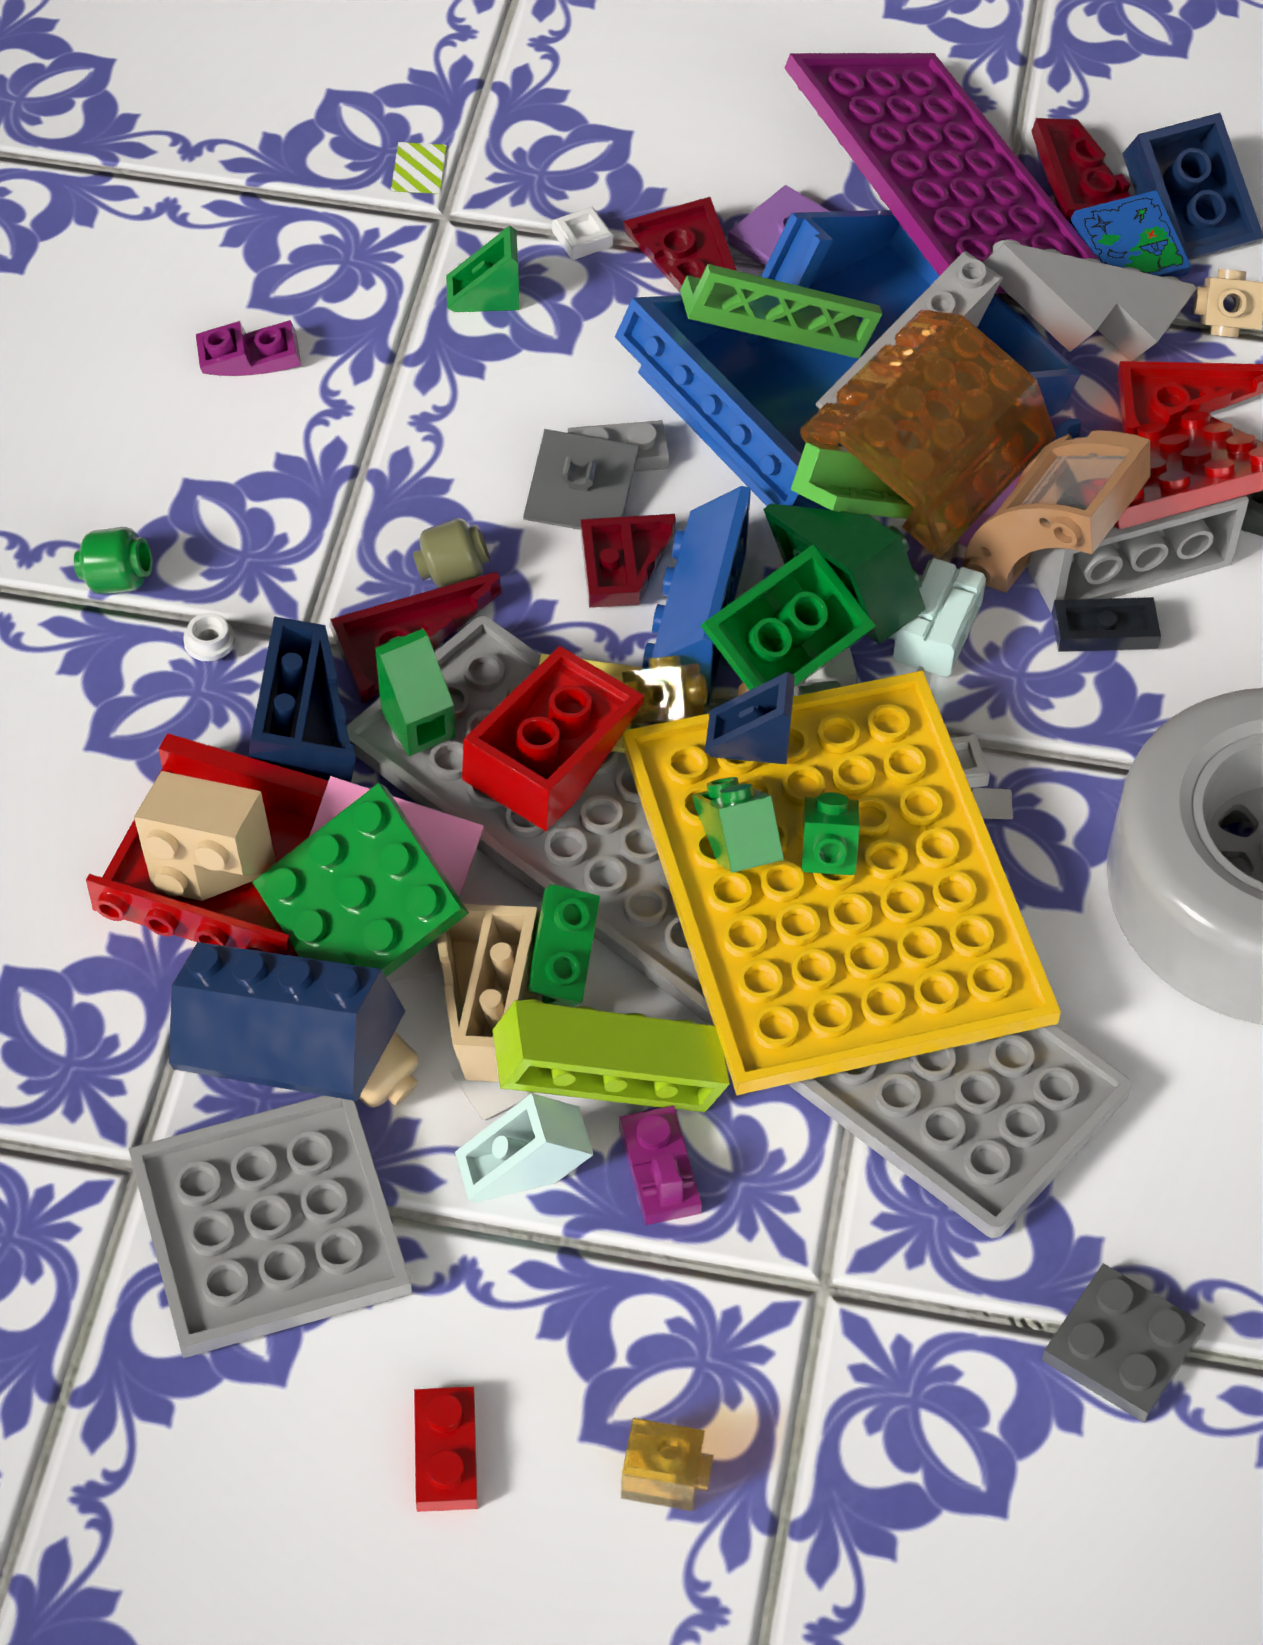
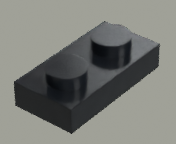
[1052,597,1161,652]

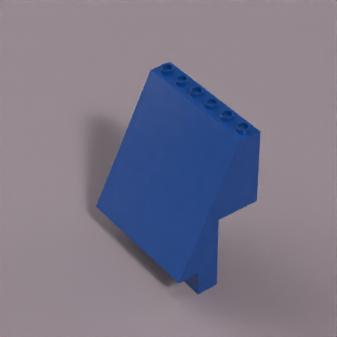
[615,210,1082,515]

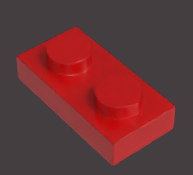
[414,1386,478,1512]

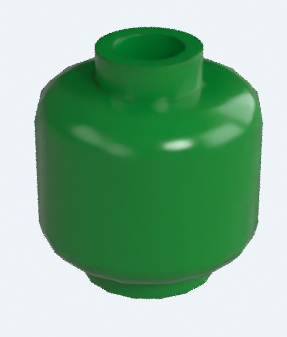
[74,527,153,595]

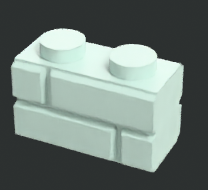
[889,558,986,677]

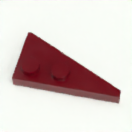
[330,572,502,704]

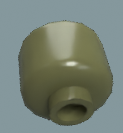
[413,518,490,588]

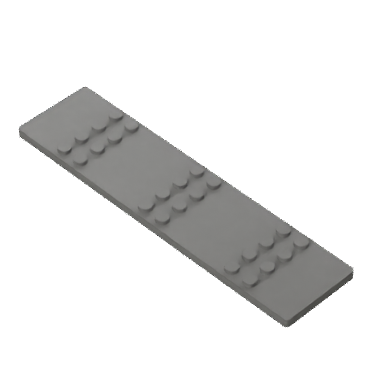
[346,616,1131,1238]

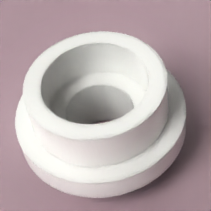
[183,613,235,661]

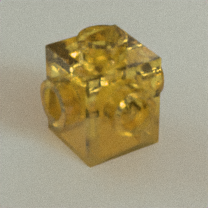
[622,655,708,724]

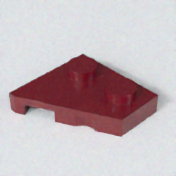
[580,514,676,608]

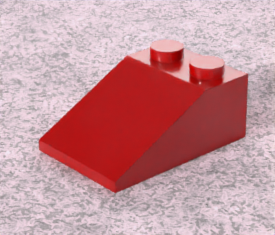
[462,646,644,832]

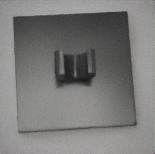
[523,429,639,530]

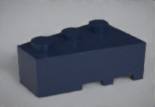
[248,616,356,783]

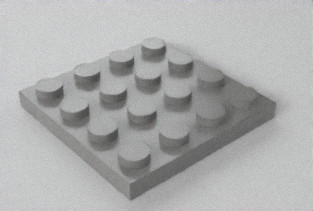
[128,1096,412,1358]

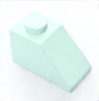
[455,1093,594,1202]

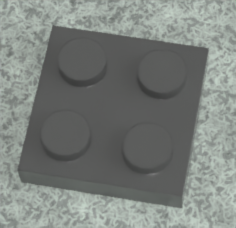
[1042,1263,1206,1423]

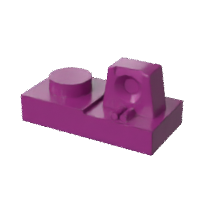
[619,1106,702,1225]

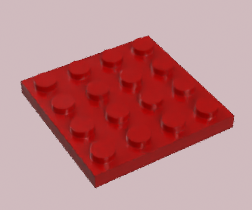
[1067,411,1263,530]

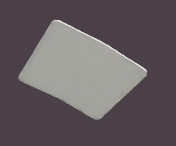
[972,788,1013,819]

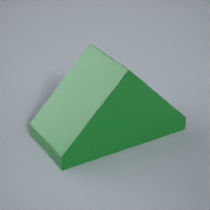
[446,225,519,312]

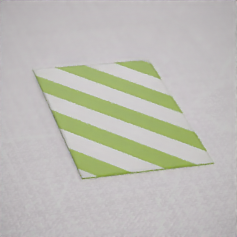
[391,142,447,194]

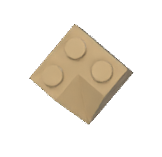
[134,771,276,901]

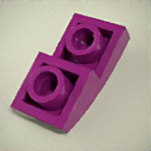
[196,320,301,376]

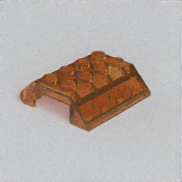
[800,310,1056,560]

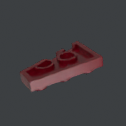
[1031,118,1131,223]
[623,197,737,292]

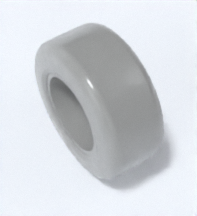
[1106,688,1263,1025]

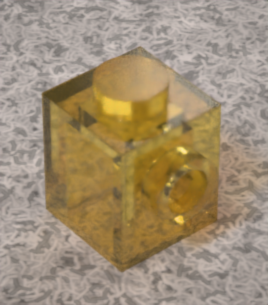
[621,1418,714,1511]

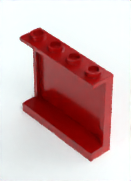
[86,733,328,957]

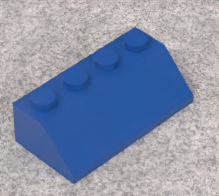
[642,486,751,705]

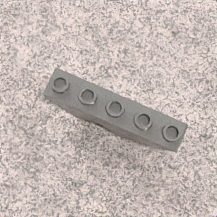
[982,240,1197,361]
[815,251,1003,433]

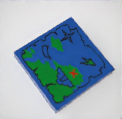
[1071,190,1191,278]

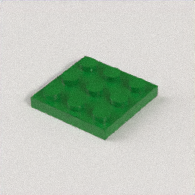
[253,783,469,977]

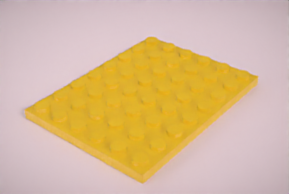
[622,670,1061,1095]

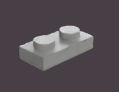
[568,420,669,471]

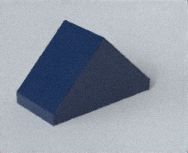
[705,672,795,765]

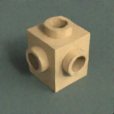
[1193,269,1263,337]

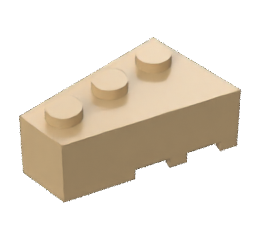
[438,904,540,1082]

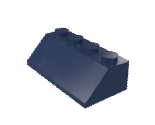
[169,942,406,1101]

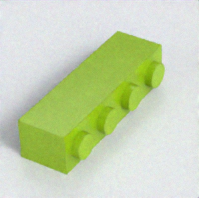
[493,999,730,1113]

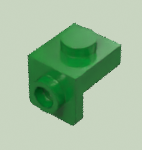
[801,792,860,875]

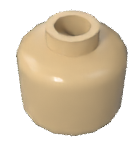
[359,1032,419,1107]

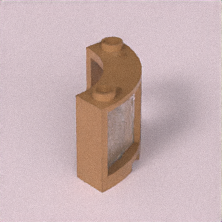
[963,430,1151,593]

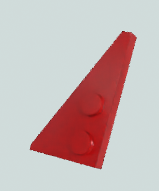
[1117,361,1263,435]

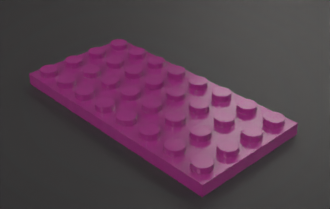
[784,53,1099,293]

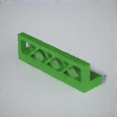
[680,264,883,359]
[791,442,965,525]

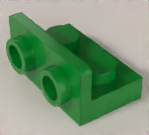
[527,884,600,1007]

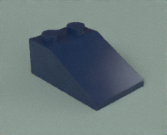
[1122,112,1263,260]

